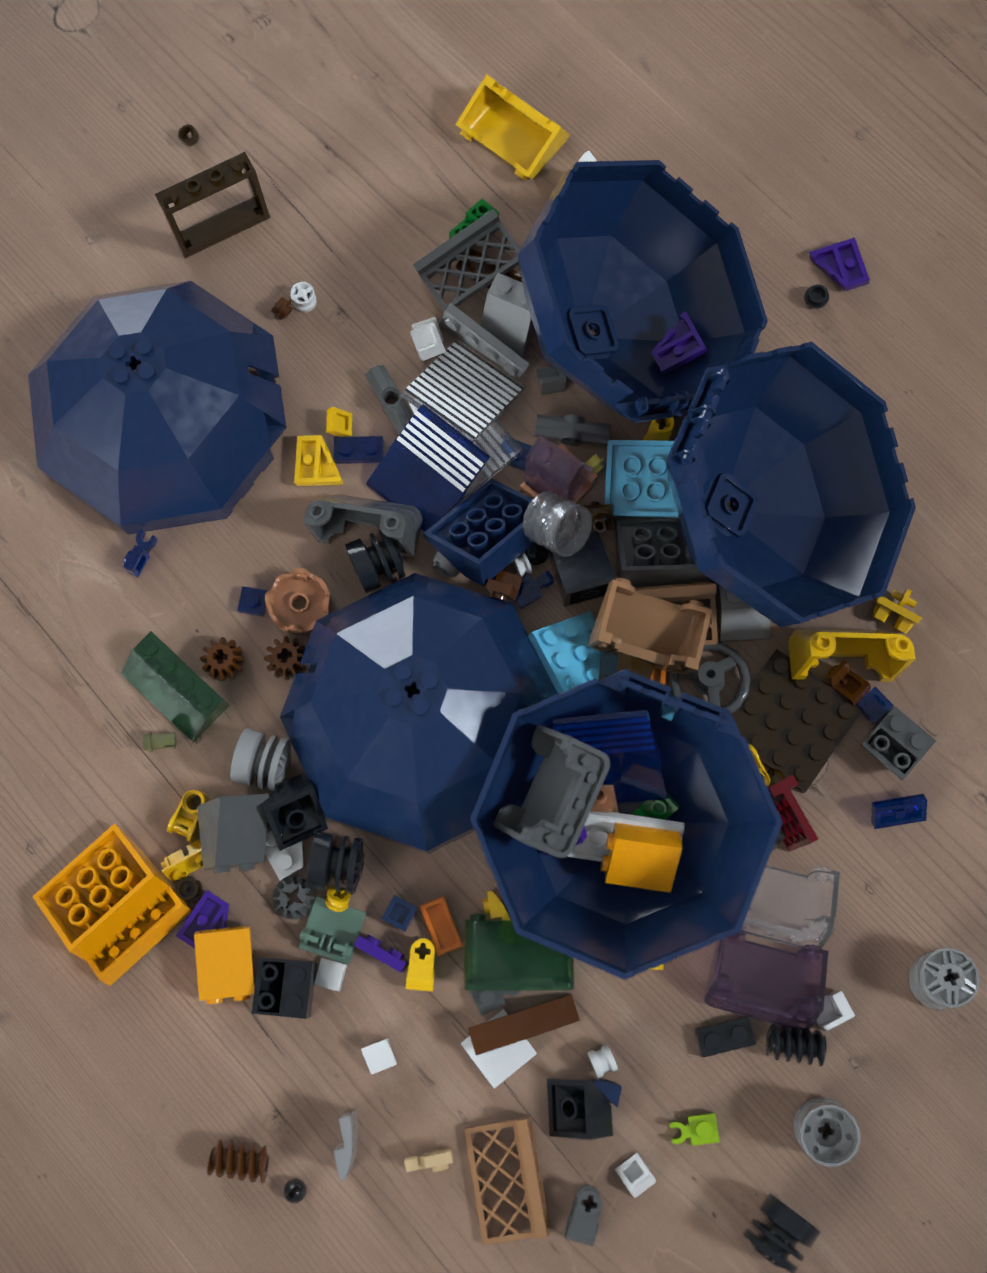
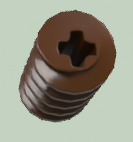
[207,1139,269,1184]

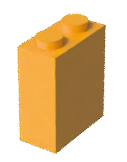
[601,822,682,893]
[194,925,255,1004]

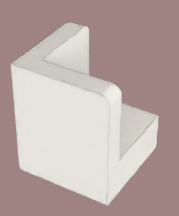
[410,323,446,361]
[808,990,855,1031]

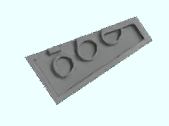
[438,303,530,378]

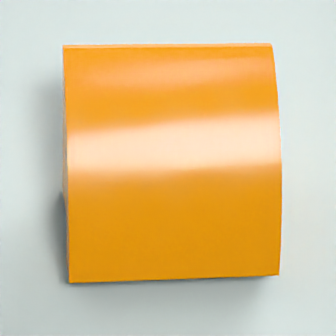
[32,823,192,986]

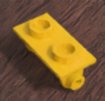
[161,839,203,883]

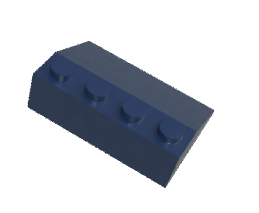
[423,478,550,586]

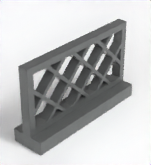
[413,209,520,312]

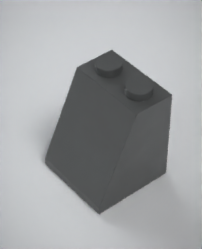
[197,794,269,874]

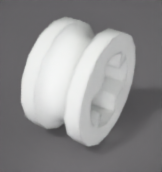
[513,553,533,578]

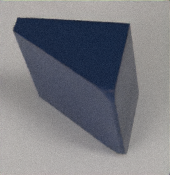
[592,1078,622,1108]

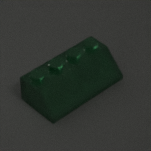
[121,631,230,743]

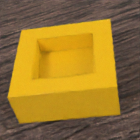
[326,407,352,439]

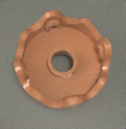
[265,568,332,635]

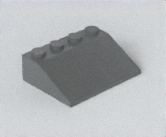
[615,517,719,588]

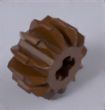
[264,636,306,680]
[200,637,245,681]

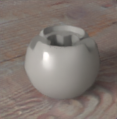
[433,551,461,577]

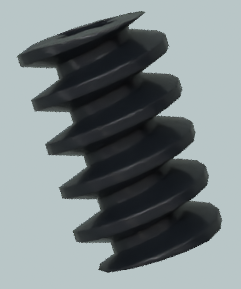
[766,1024,827,1067]

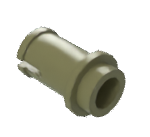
[142,731,177,752]

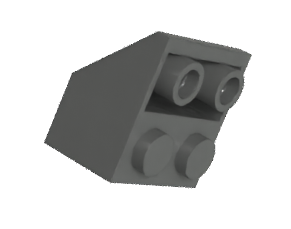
[861,706,936,780]

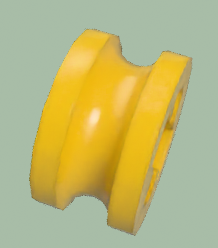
[325,886,351,912]

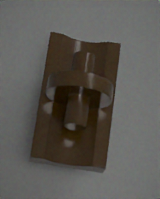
[568,501,617,533]

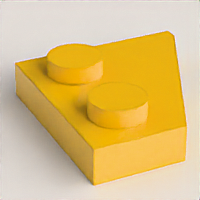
[294,435,343,486]

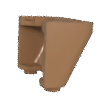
[588,578,712,675]

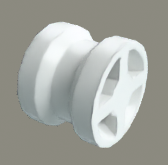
[290,282,317,313]
[587,1044,618,1078]

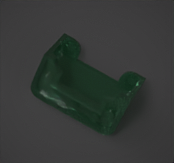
[464,914,575,991]

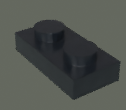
[695,1017,756,1058]

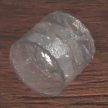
[523,491,592,557]

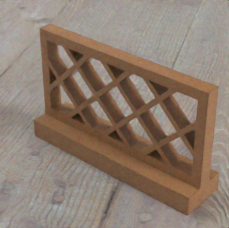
[635,581,718,645]
[464,1116,551,1245]

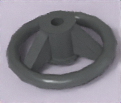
[668,642,751,714]

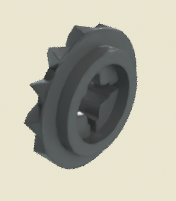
[272,876,315,920]

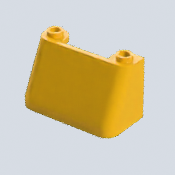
[455,74,570,181]
[788,628,915,682]

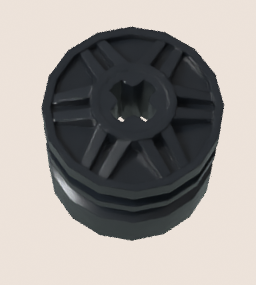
[344,529,406,594]
[307,832,365,895]
[743,1193,821,1273]

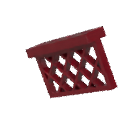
[768,775,818,852]

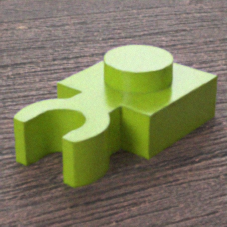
[668,1112,720,1146]

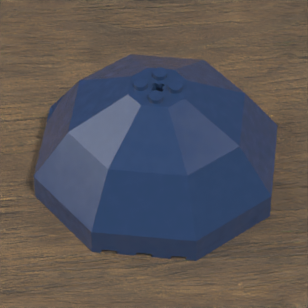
[518,160,768,423]
[28,281,287,535]
[667,342,916,627]
[280,573,558,854]
[470,669,783,980]

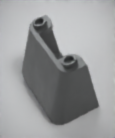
[303,494,423,558]
[493,724,610,858]

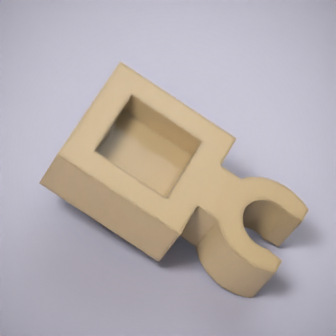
[404,1148,454,1172]

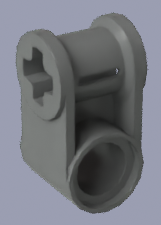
[565,1185,602,1246]

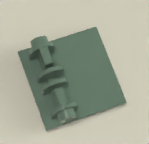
[299,896,367,965]

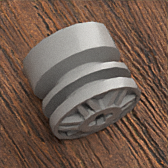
[230,728,291,792]
[908,948,980,1010]
[793,1097,861,1167]

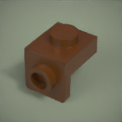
[485,571,523,602]
[827,660,871,706]

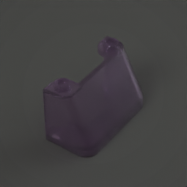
[704,929,829,1030]

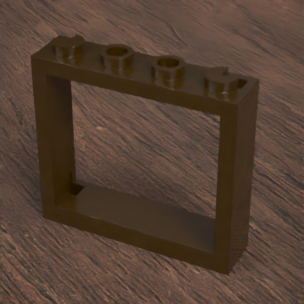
[155,152,270,259]

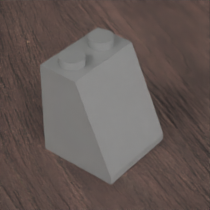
[480,273,535,357]

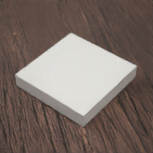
[461,1009,537,1089]

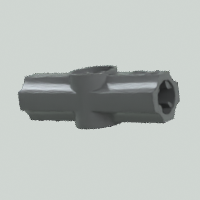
[365,365,419,437]
[534,414,611,447]

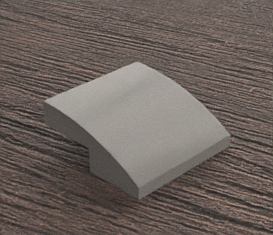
[334,1110,358,1180]

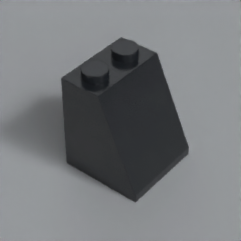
[548,530,616,607]

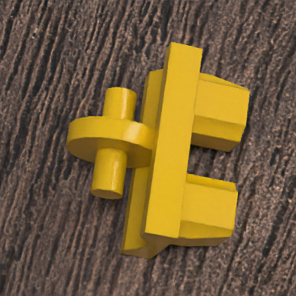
[872,588,922,634]

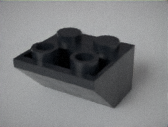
[251,957,317,1019]

